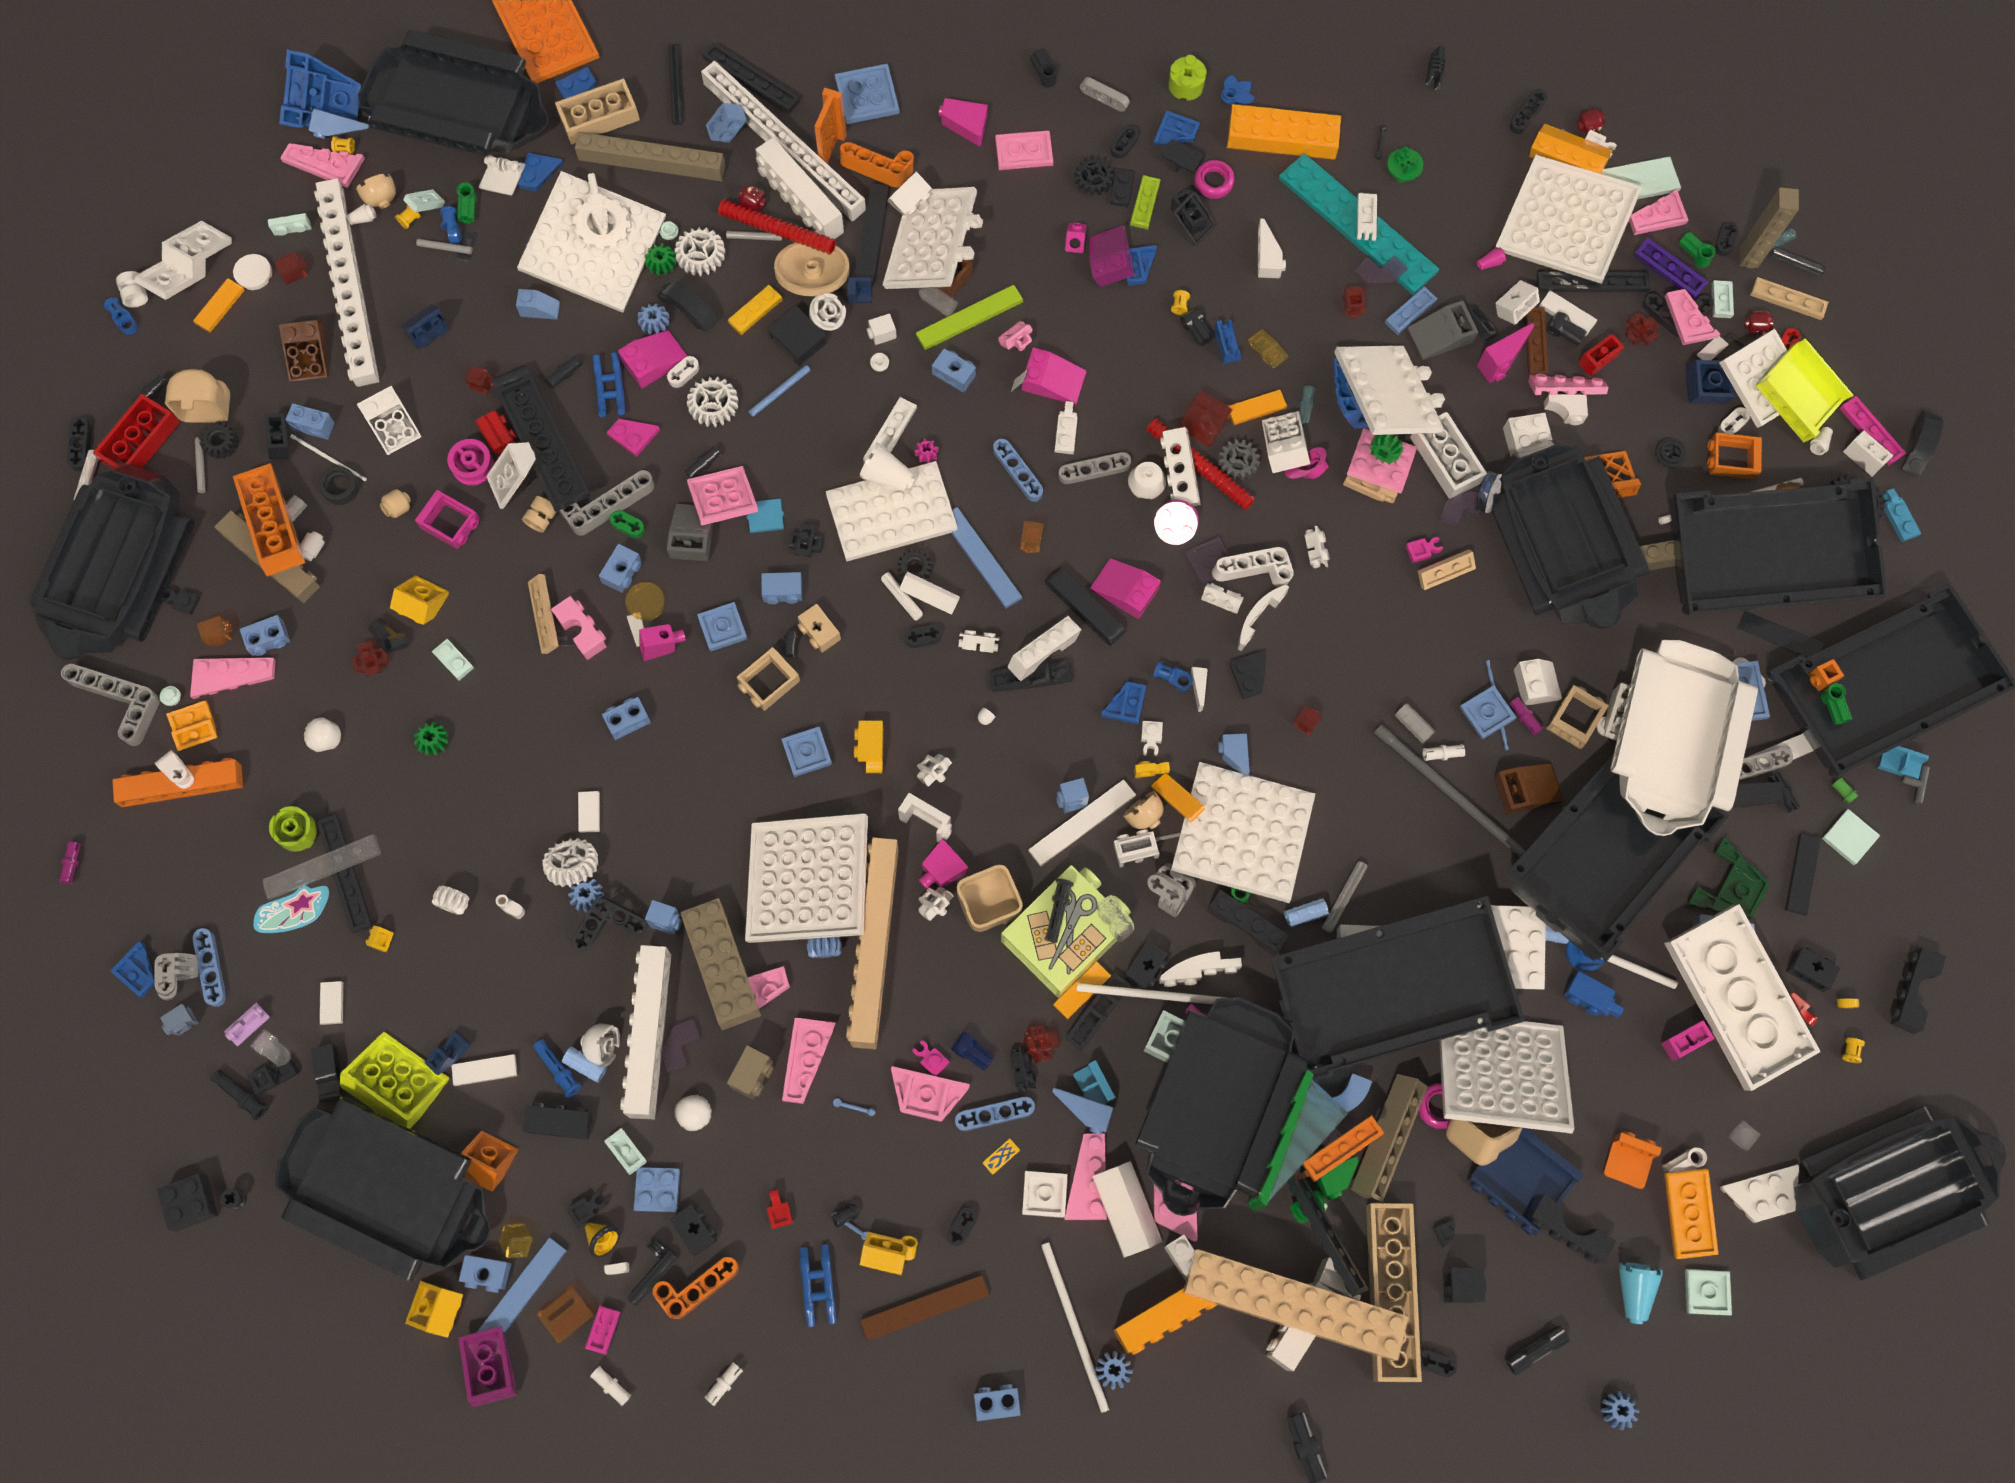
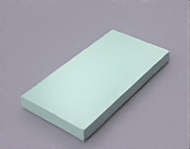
[1602,157,1681,199]

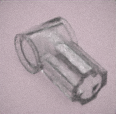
[250,1029,291,1067]

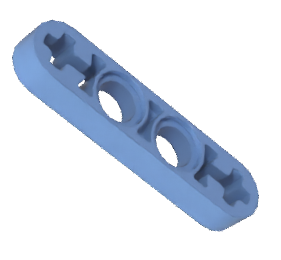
[993,439,1043,502]
[193,928,226,1007]
[955,1097,1035,1131]

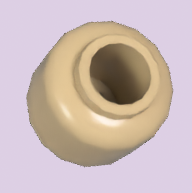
[380,489,411,518]

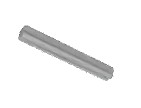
[1322,861,1367,933]

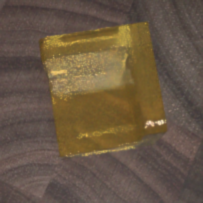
[499,1224,532,1258]

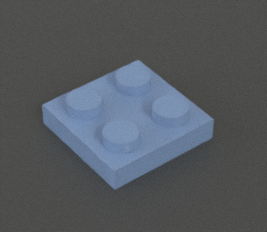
[697,602,747,652]
[1460,685,1516,740]
[782,727,832,777]
[634,1168,680,1212]

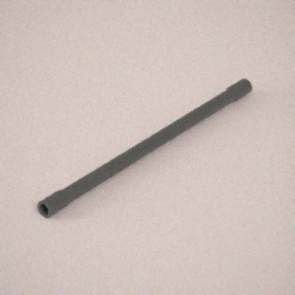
[1374,724,1527,858]

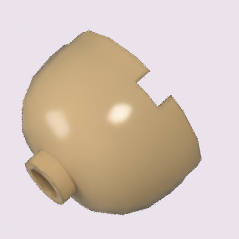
[356,174,396,209]
[1123,791,1164,829]

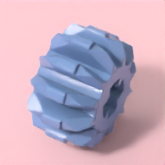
[638,302,670,336]
[568,878,604,913]
[807,937,842,958]
[1095,1351,1133,1390]
[1600,1391,1640,1430]

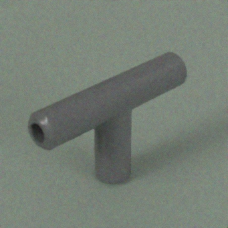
[1901,766,1930,804]

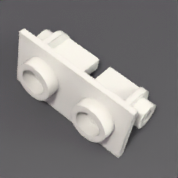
[1305,526,1330,568]
[1201,583,1244,614]
[959,630,999,653]

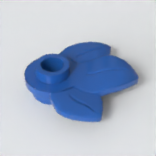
[1221,75,1255,105]

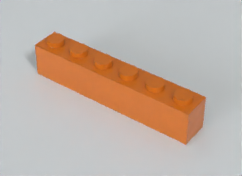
[113,758,243,807]

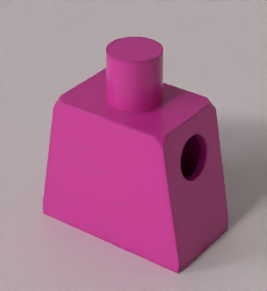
[639,624,685,661]
[918,839,968,889]

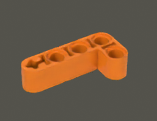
[840,142,914,188]
[653,1257,739,1319]

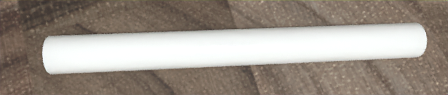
[1601,955,1678,989]

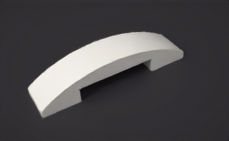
[1238,585,1289,651]

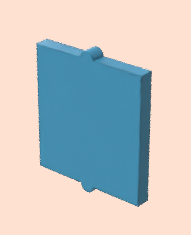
[747,499,784,533]

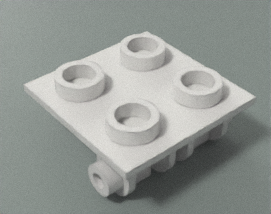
[479,155,525,196]

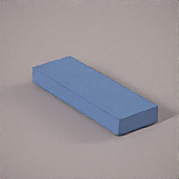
[1385,286,1438,335]

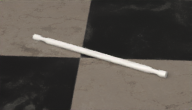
[290,434,367,481]

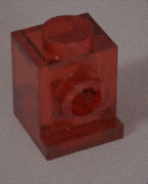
[1342,287,1366,318]
[465,366,494,395]
[1293,706,1322,736]

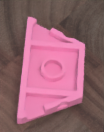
[891,1066,970,1122]
[1153,1180,1197,1242]

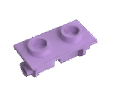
[224,1003,270,1046]

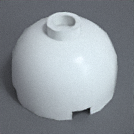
[581,1024,620,1066]

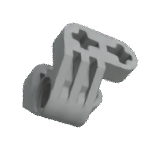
[1148,863,1196,918]
[155,953,198,1001]

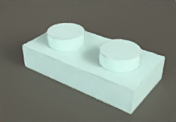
[404,189,445,213]
[268,213,311,236]
[1711,280,1734,318]
[432,639,474,681]
[604,1128,647,1175]

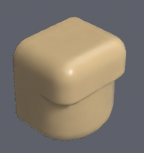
[165,369,231,423]
[957,865,1023,932]
[1446,1119,1522,1166]

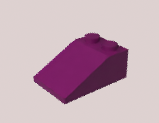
[1089,225,1135,287]
[458,1326,517,1407]

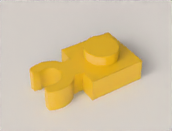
[1134,761,1170,778]

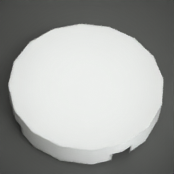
[233,254,273,290]

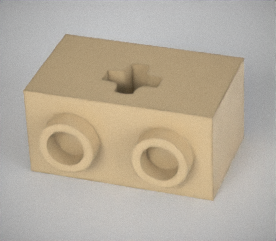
[797,604,841,653]

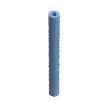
[748,365,810,417]

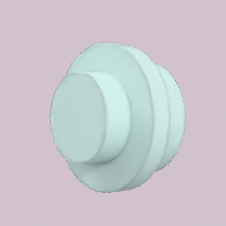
[660,221,679,240]
[160,686,181,706]

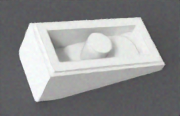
[1191,667,1207,712]

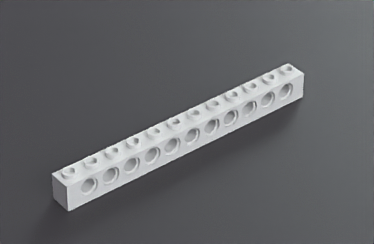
[701,61,866,222]
[314,178,380,387]

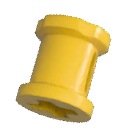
[331,136,355,155]
[395,205,421,229]
[1171,290,1190,315]
[1842,1038,1865,1063]

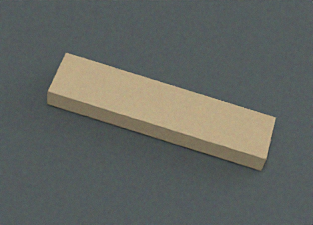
[1750,277,1828,320]
[528,574,559,654]

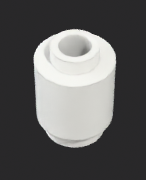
[300,531,325,562]

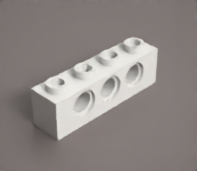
[1161,427,1201,506]

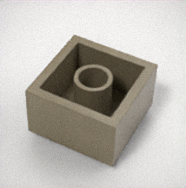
[727,1046,774,1100]

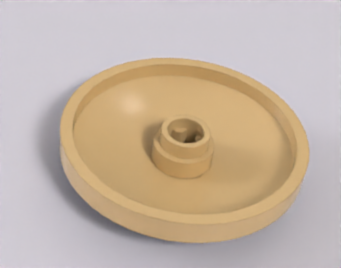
[774,243,849,296]

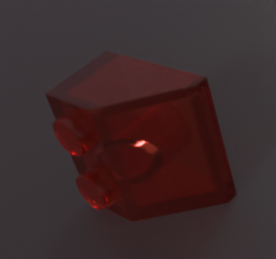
[1178,390,1233,447]

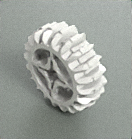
[675,227,725,276]
[687,377,739,427]
[542,838,599,887]

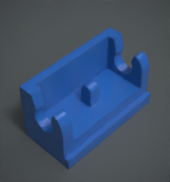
[1214,320,1242,364]

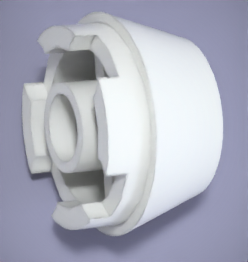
[809,293,846,330]
[1128,462,1166,499]

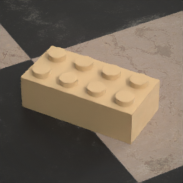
[555,79,640,144]

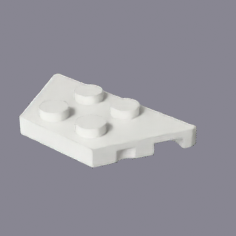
[1720,1165,1799,1223]

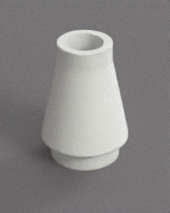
[346,204,377,225]
[1810,427,1833,455]

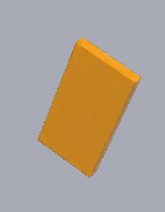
[1664,1168,1718,1259]

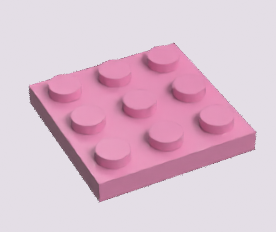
[1347,428,1417,493]
[687,466,758,526]

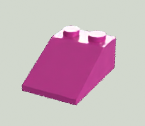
[1477,323,1534,383]
[618,330,688,389]
[1022,348,1086,405]
[1090,558,1161,619]

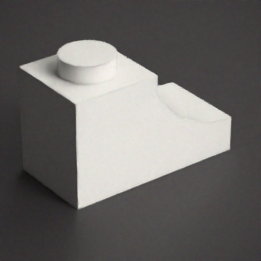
[1544,394,1588,425]

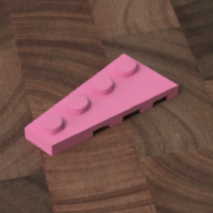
[281,143,365,188]
[1064,1134,1107,1220]

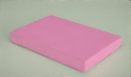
[995,131,1053,170]

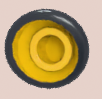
[585,1223,620,1257]

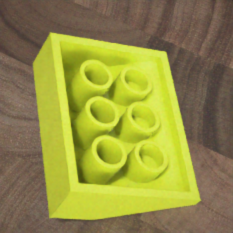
[339,1032,449,1129]

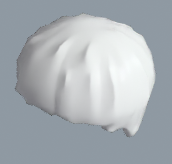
[304,718,341,752]
[675,1095,712,1131]

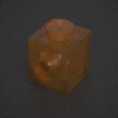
[1020,521,1044,553]
[197,615,232,647]

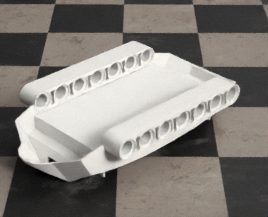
[1611,640,1758,836]

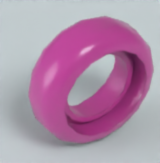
[1194,160,1234,199]
[1418,1083,1451,1129]

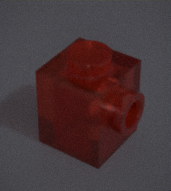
[274,252,308,285]

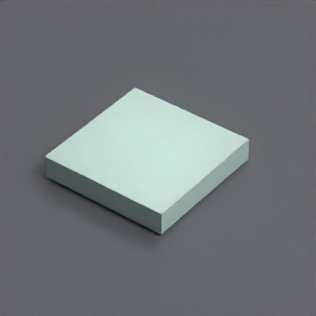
[1822,809,1880,865]
[1685,1269,1732,1316]

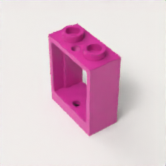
[415,490,480,550]

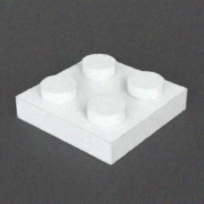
[1022,1171,1067,1218]

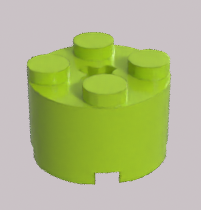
[1169,55,1207,100]
[269,806,317,852]

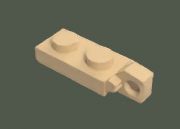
[1343,475,1398,504]

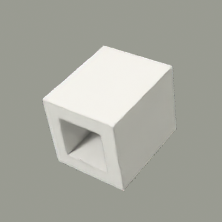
[867,314,897,345]

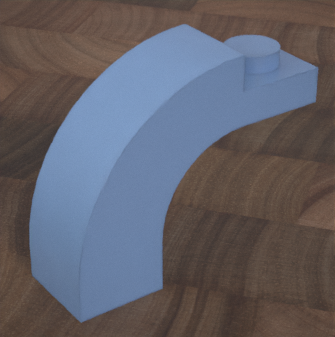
[1305,1073,1372,1118]

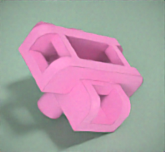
[999,321,1033,351]

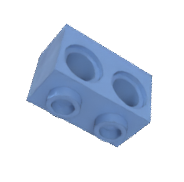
[706,102,747,143]
[285,403,335,440]
[240,615,291,656]
[602,697,651,740]
[1056,778,1089,813]
[645,900,682,935]
[974,1384,1020,1421]

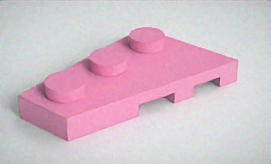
[1629,189,1688,235]
[1665,289,1720,345]
[748,966,790,1009]

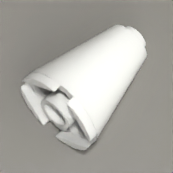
[859,443,915,490]

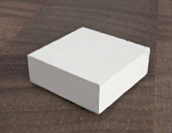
[604,1262,630,1275]

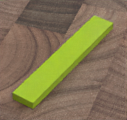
[916,285,1023,350]

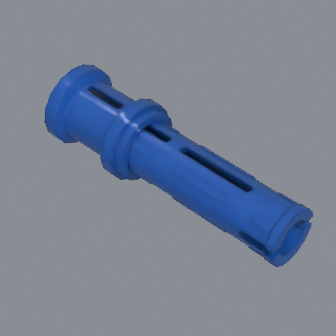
[532,1039,582,1098]

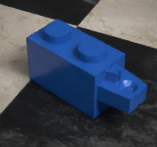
[1563,971,1624,1018]

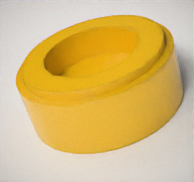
[1837,999,1859,1008]

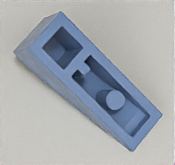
[309,109,371,139]
[1052,1088,1115,1135]

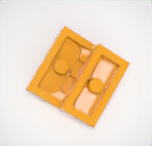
[166,700,218,751]

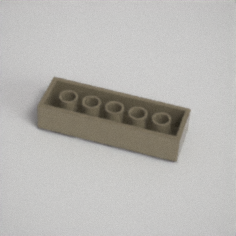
[680,898,761,1031]

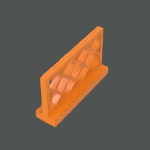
[815,88,846,164]
[1584,451,1641,498]
[1299,1116,1384,1182]

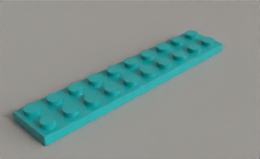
[1279,153,1439,296]

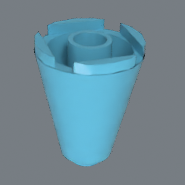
[1619,1262,1663,1324]

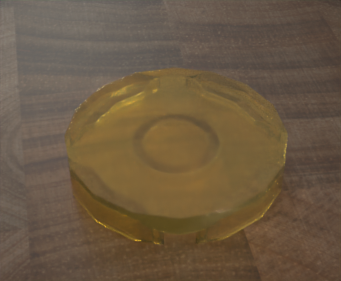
[625,582,665,621]

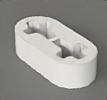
[667,356,699,388]
[1718,407,1750,434]

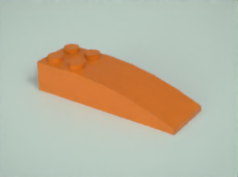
[233,463,305,576]

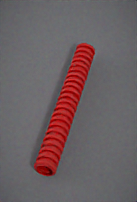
[718,199,836,255]
[1147,418,1255,510]

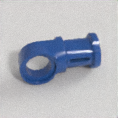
[440,206,461,244]
[103,297,138,335]
[1153,661,1192,691]

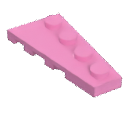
[1528,373,1608,395]
[190,658,276,699]
[782,1018,836,1104]

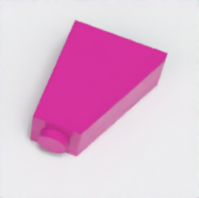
[939,98,988,146]

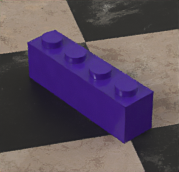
[1634,238,1708,300]

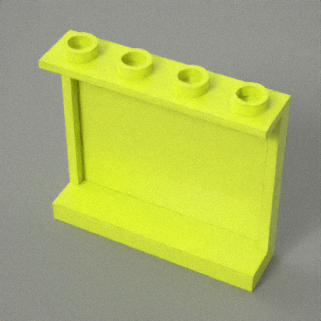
[1755,338,1853,442]

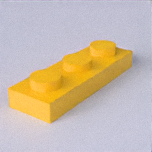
[728,285,782,335]

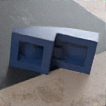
[424,1031,471,1075]

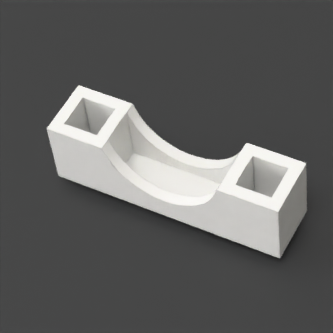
[1008,616,1081,681]

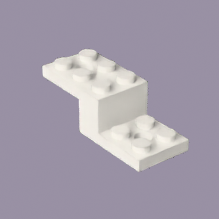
[135,221,232,300]

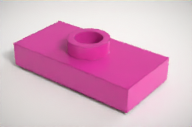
[585,1306,621,1355]

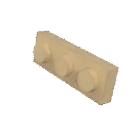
[1418,549,1476,590]

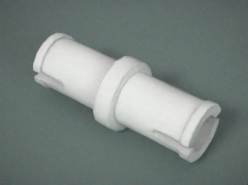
[1423,744,1465,761]
[704,1362,743,1406]
[590,1366,632,1406]

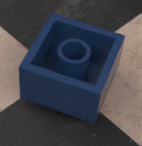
[1686,360,1735,404]

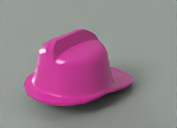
[1285,447,1328,479]

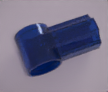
[951,1032,995,1071]

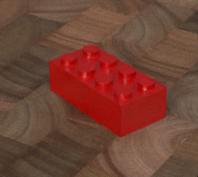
[93,394,180,470]

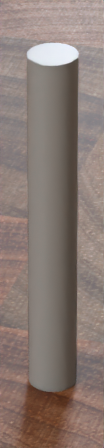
[726,231,782,241]
[416,239,473,254]
[195,437,206,493]

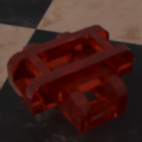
[1625,312,1660,346]
[351,641,389,677]
[1023,1025,1060,1063]

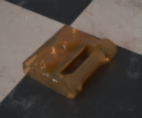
[536,1285,594,1344]

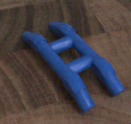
[592,352,625,417]
[799,1244,837,1327]

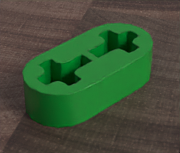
[610,510,645,539]

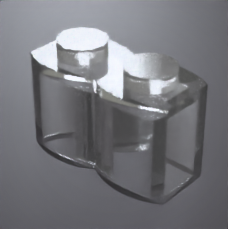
[1097,895,1134,942]

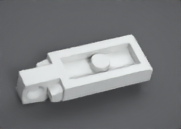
[1055,401,1077,454]

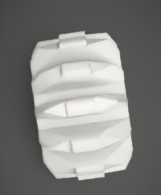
[432,886,469,915]

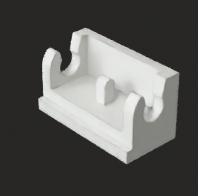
[1843,431,1893,477]

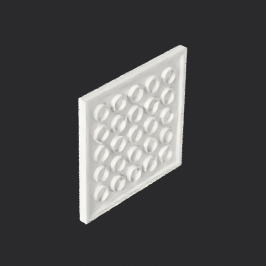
[1496,155,1642,284]
[517,171,666,313]
[1171,762,1315,903]
[745,814,868,943]
[1439,1018,1574,1133]

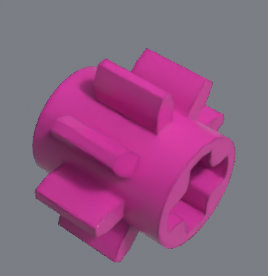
[915,439,939,463]

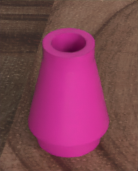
[1476,247,1506,271]

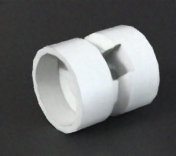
[116,271,148,307]

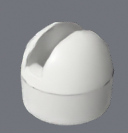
[978,707,995,725]

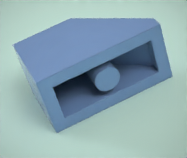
[516,289,560,320]
[1218,734,1250,775]

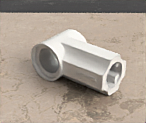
[1662,1148,1707,1173]

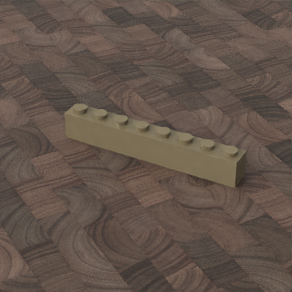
[575,132,726,181]

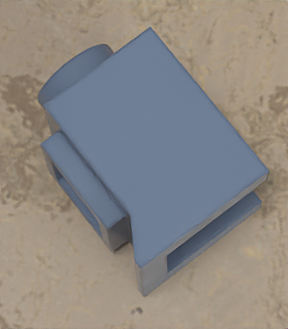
[160,1004,200,1036]

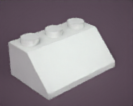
[486,442,536,509]

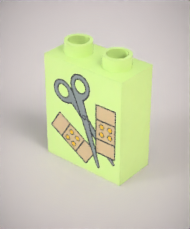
[1001,865,1131,999]

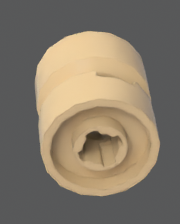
[522,496,557,533]

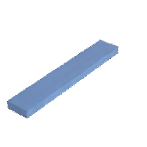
[951,507,1022,609]
[477,1238,567,1333]

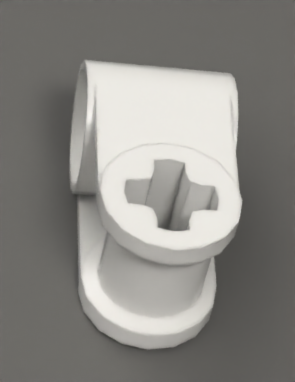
[155,750,194,789]

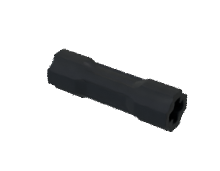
[1505,1325,1570,1375]

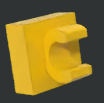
[365,926,394,952]

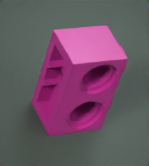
[1661,1020,1715,1061]

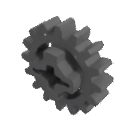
[1218,439,1260,481]

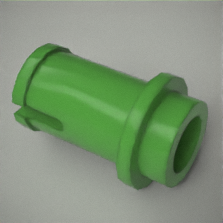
[1832,778,1858,803]

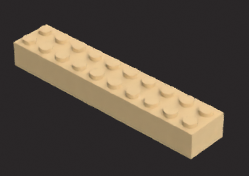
[846,838,899,1050]
[1183,1249,1409,1361]

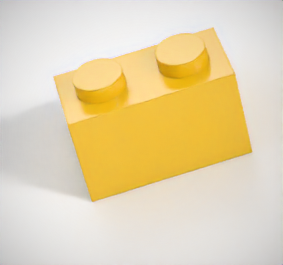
[390,575,449,625]
[405,1281,463,1338]

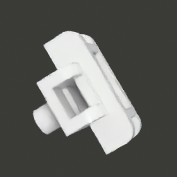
[917,754,952,787]
[918,887,954,921]

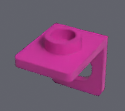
[1065,222,1087,253]

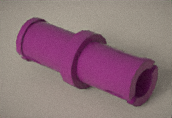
[1509,697,1544,736]
[59,841,81,884]

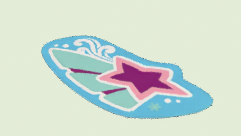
[254,885,329,933]

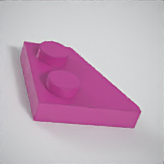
[606,419,660,457]

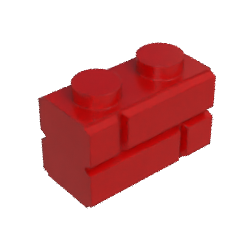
[1578,334,1624,377]
[475,410,517,458]

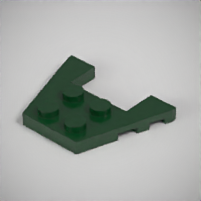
[1687,837,1770,919]

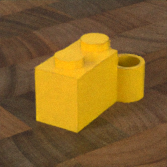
[854,721,883,773]
[860,1232,918,1275]

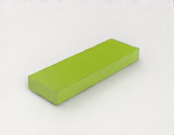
[1130,175,1161,229]

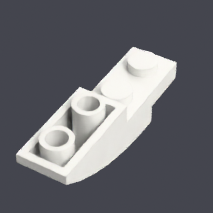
[1159,951,1242,987]

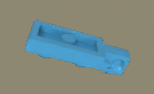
[1882,488,1921,542]

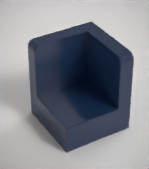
[848,277,872,303]

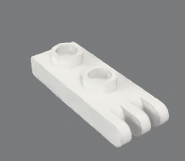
[1357,193,1377,241]

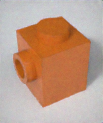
[1808,659,1844,692]

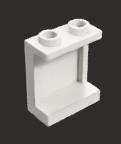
[898,793,952,842]

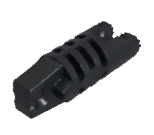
[1425,46,1446,91]

